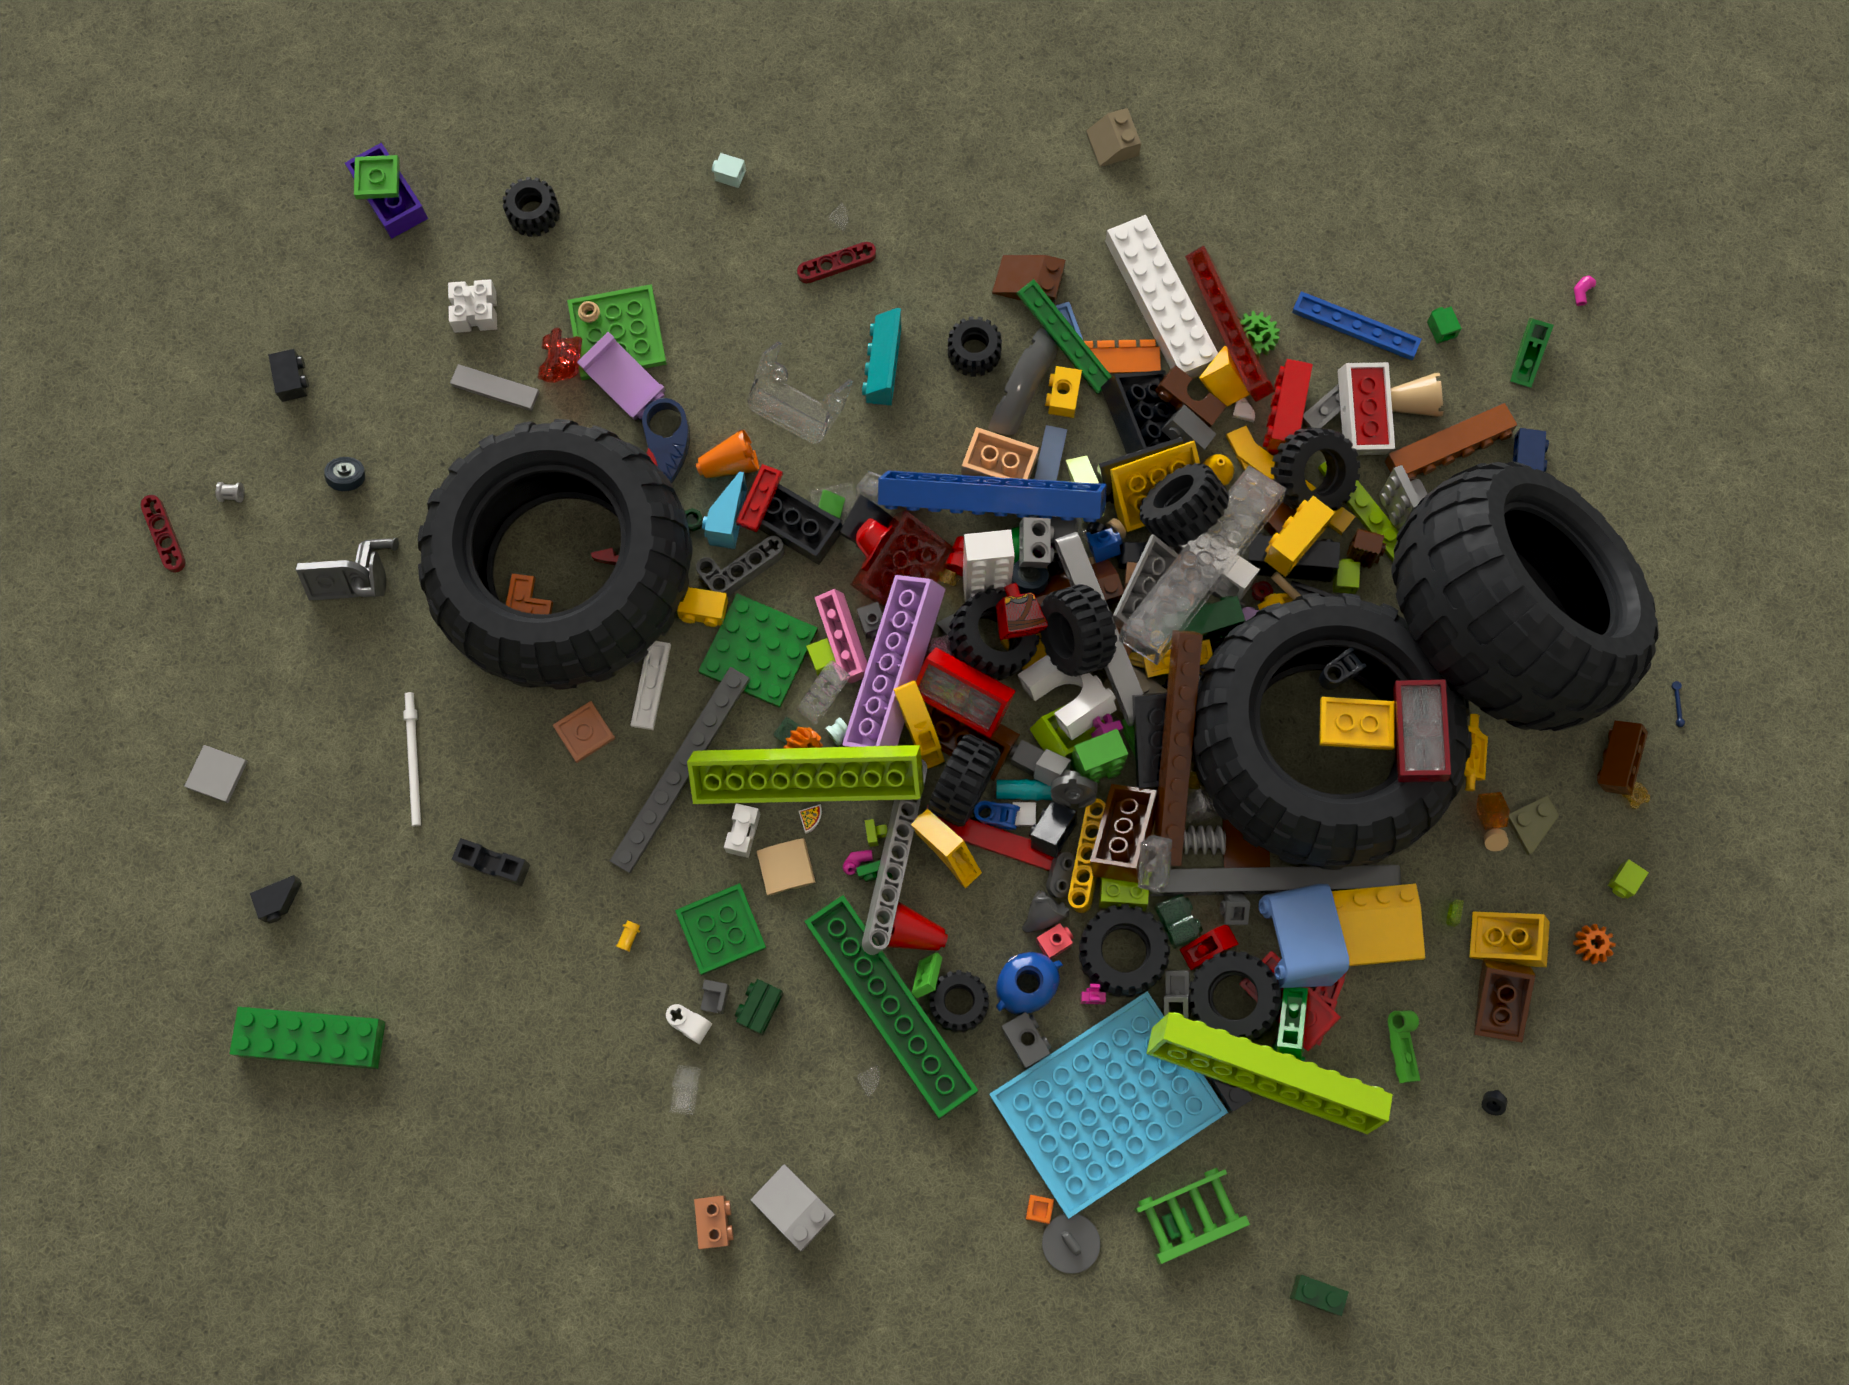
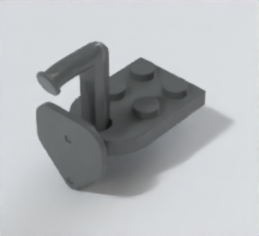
[296,538,399,601]

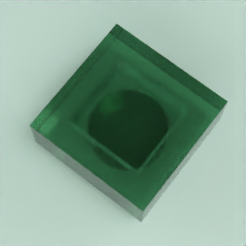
[773,717,802,744]

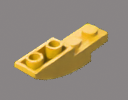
[893,680,945,769]

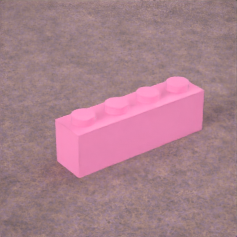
[814,589,868,683]

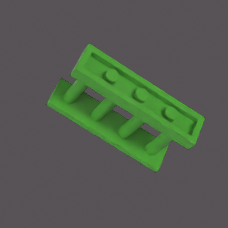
[1135,1167,1250,1264]

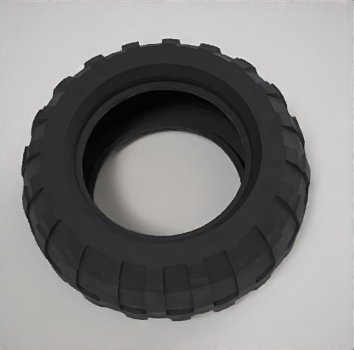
[418,419,693,690]
[1391,462,1659,731]
[1192,593,1472,870]

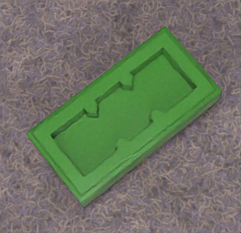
[912,952,943,998]

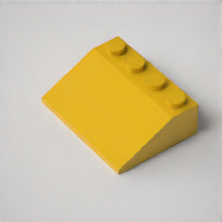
[1110,441,1200,532]
[1332,884,1425,966]

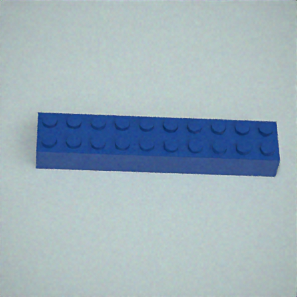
[878,471,1107,522]

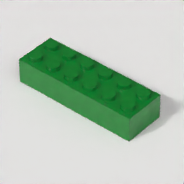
[229,1007,386,1069]

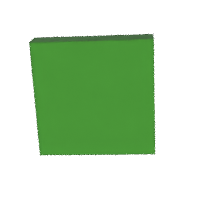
[354,155,400,199]

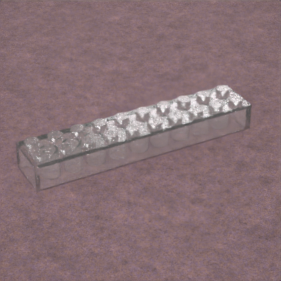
[1119,466,1287,665]

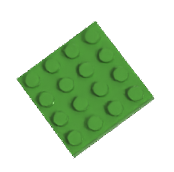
[567,284,667,380]

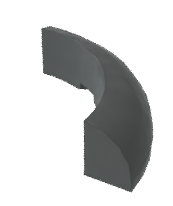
[988,328,1058,435]

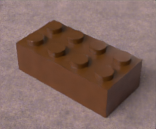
[1090,784,1157,883]

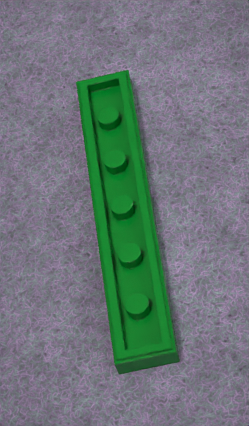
[1016,279,1112,394]

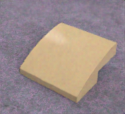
[757,838,816,896]

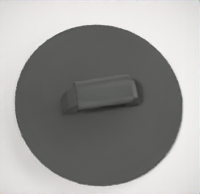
[1042,1214,1100,1273]

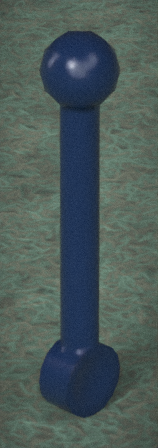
[1671,681,1685,727]

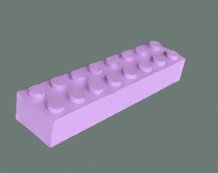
[842,575,945,747]

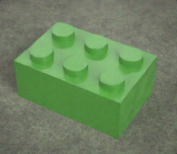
[1070,729,1128,784]

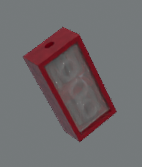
[1394,680,1451,782]

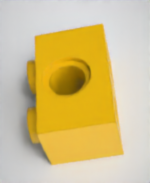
[1045,366,1082,418]

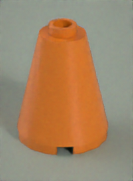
[696,430,760,478]

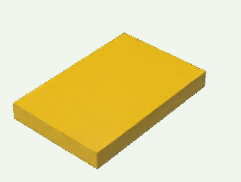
[1320,697,1394,750]

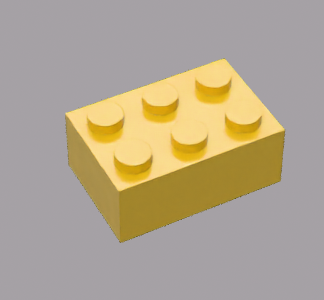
[1264,496,1335,577]

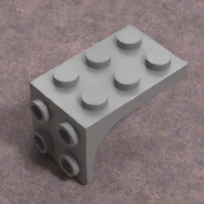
[1379,465,1427,531]

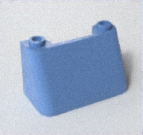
[1259,884,1349,988]

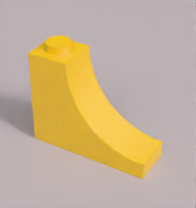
[911,809,982,889]

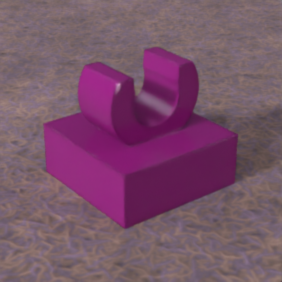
[1091,713,1123,738]

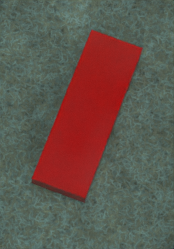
[735,464,783,532]

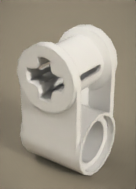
[666,1004,712,1044]

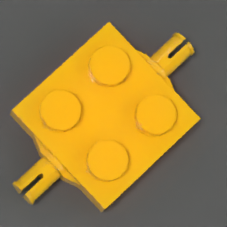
[1464,714,1488,791]

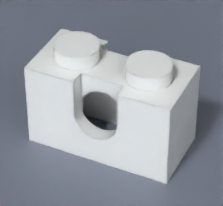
[724,803,760,858]

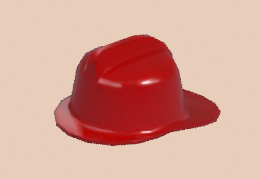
[856,518,893,569]

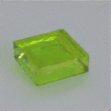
[1446,899,1464,927]

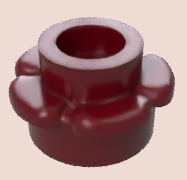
[1252,581,1273,602]

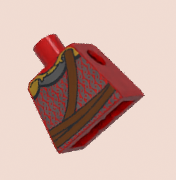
[996,583,1048,640]

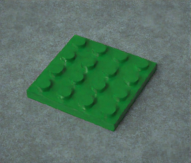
[698,593,818,708]

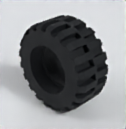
[1271,427,1360,511]
[1140,463,1229,547]
[1040,584,1117,677]
[948,589,1040,680]
[928,734,1001,827]
[1079,904,1170,997]
[1188,951,1282,1041]

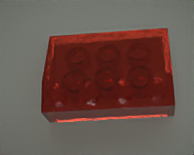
[850,511,954,608]

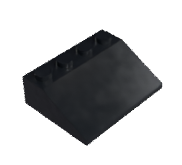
[1101,370,1177,454]

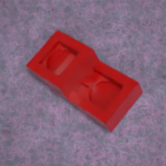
[591,548,619,565]

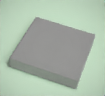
[185,745,248,803]

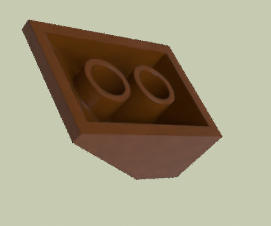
[992,255,1066,305]
[1474,959,1536,1043]

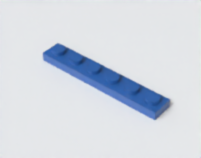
[1292,291,1421,360]

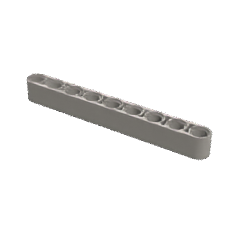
[1054,532,1143,726]
[862,759,927,955]

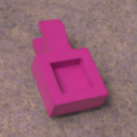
[1080,984,1106,1005]

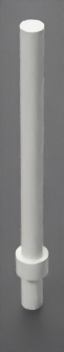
[403,692,421,827]

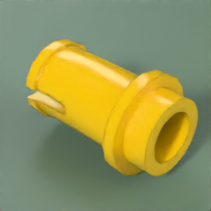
[616,920,640,952]

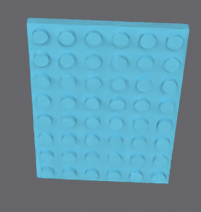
[989,991,1228,1219]

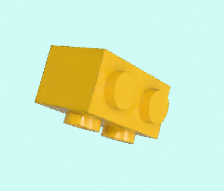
[677,587,728,627]

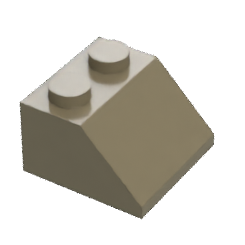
[1086,108,1141,167]

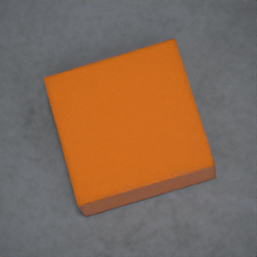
[1026,1195,1054,1224]

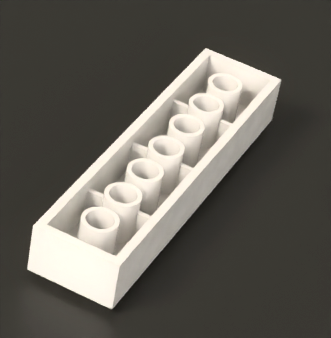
[1105,215,1218,378]

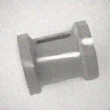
[216,482,244,502]

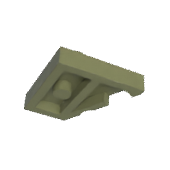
[1506,795,1559,855]

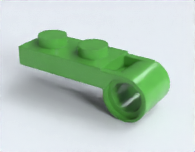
[1388,1010,1420,1083]

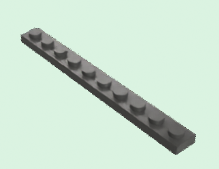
[610,667,751,873]

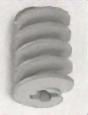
[1183,825,1226,855]

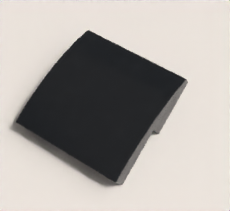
[838,494,895,557]

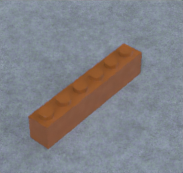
[1385,403,1517,481]

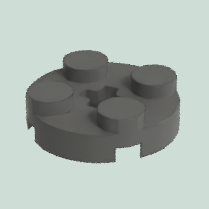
[1051,771,1098,808]

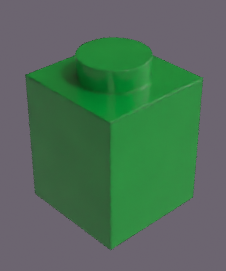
[1427,306,1462,344]

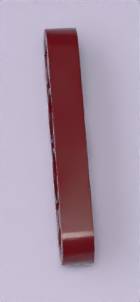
[797,242,876,284]
[140,495,186,573]

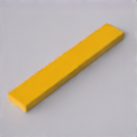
[1236,438,1356,535]

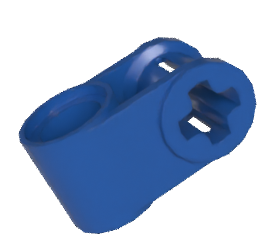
[974,801,1020,830]

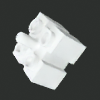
[448,280,497,333]

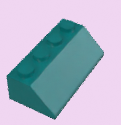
[862,308,902,406]

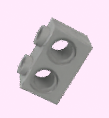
[1019,517,1054,568]

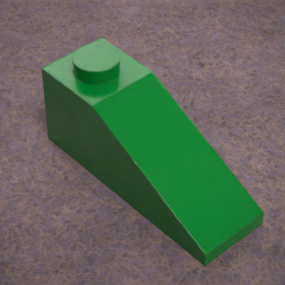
[1510,318,1554,388]
[1277,987,1308,1061]

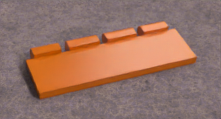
[1074,339,1161,374]

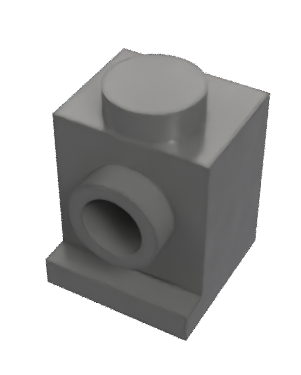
[1220,893,1250,925]

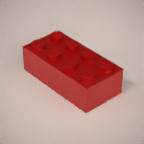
[1263,359,1313,456]

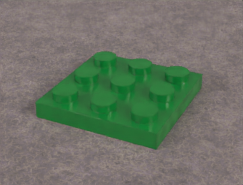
[675,883,766,976]

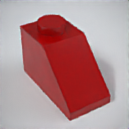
[1180,925,1239,970]

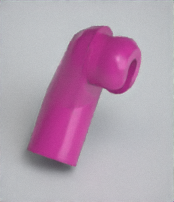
[1574,276,1596,306]
[843,850,873,875]

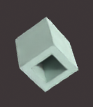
[712,153,746,188]

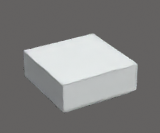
[1013,802,1036,826]

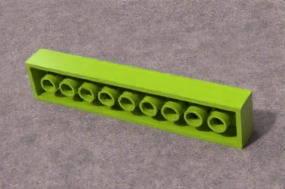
[687,745,924,804]
[1146,1012,1393,1134]

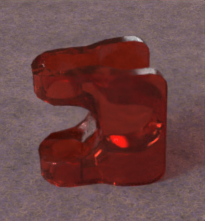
[538,327,582,383]

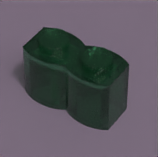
[1155,894,1203,949]

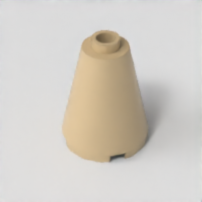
[1391,373,1443,417]

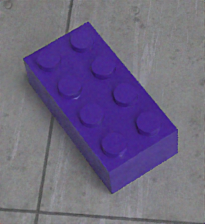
[345,142,428,239]

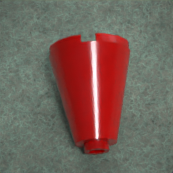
[887,902,948,951]

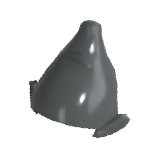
[1022,890,1070,933]

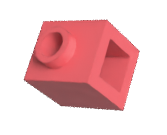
[1036,923,1074,959]

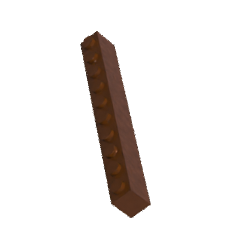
[1152,630,1203,866]

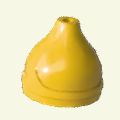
[1203,454,1234,486]

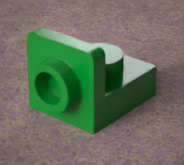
[856,860,893,882]

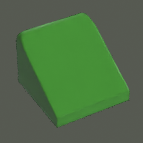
[818,489,845,519]

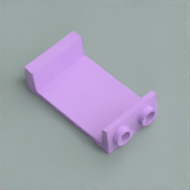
[577,332,666,420]

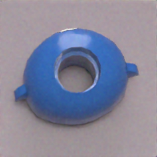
[995,952,1063,1015]

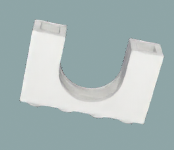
[1018,655,1117,740]

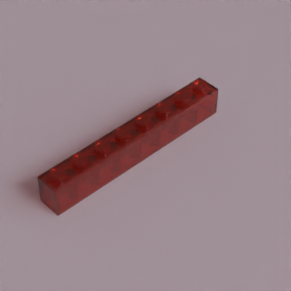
[1185,246,1275,402]

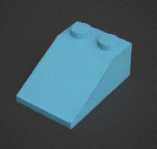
[702,472,748,549]

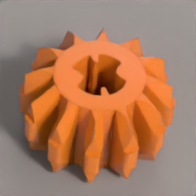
[783,727,823,748]
[1573,924,1616,964]

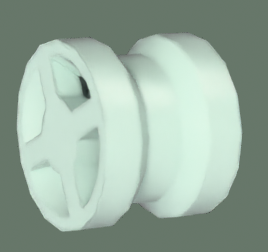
[825,717,848,746]

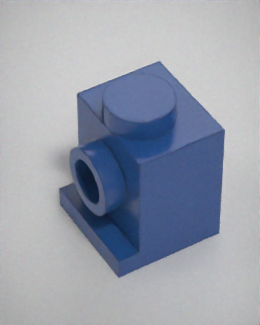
[1085,528,1122,563]

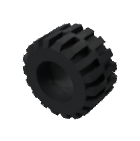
[503,177,560,237]
[948,316,1002,377]
[930,970,989,1033]

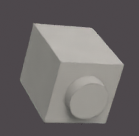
[1034,749,1072,786]

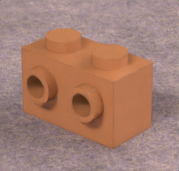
[694,1196,734,1249]

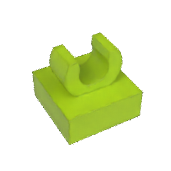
[864,819,888,847]

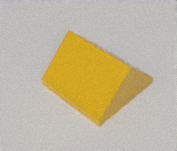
[1199,346,1251,407]

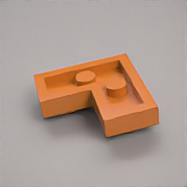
[506,574,553,614]

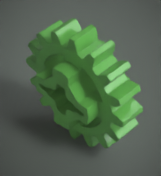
[1232,311,1280,358]

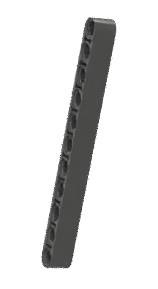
[1148,865,1402,896]

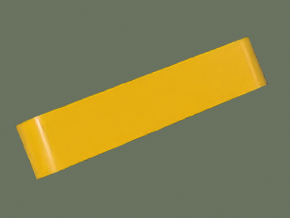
[1068,799,1106,913]

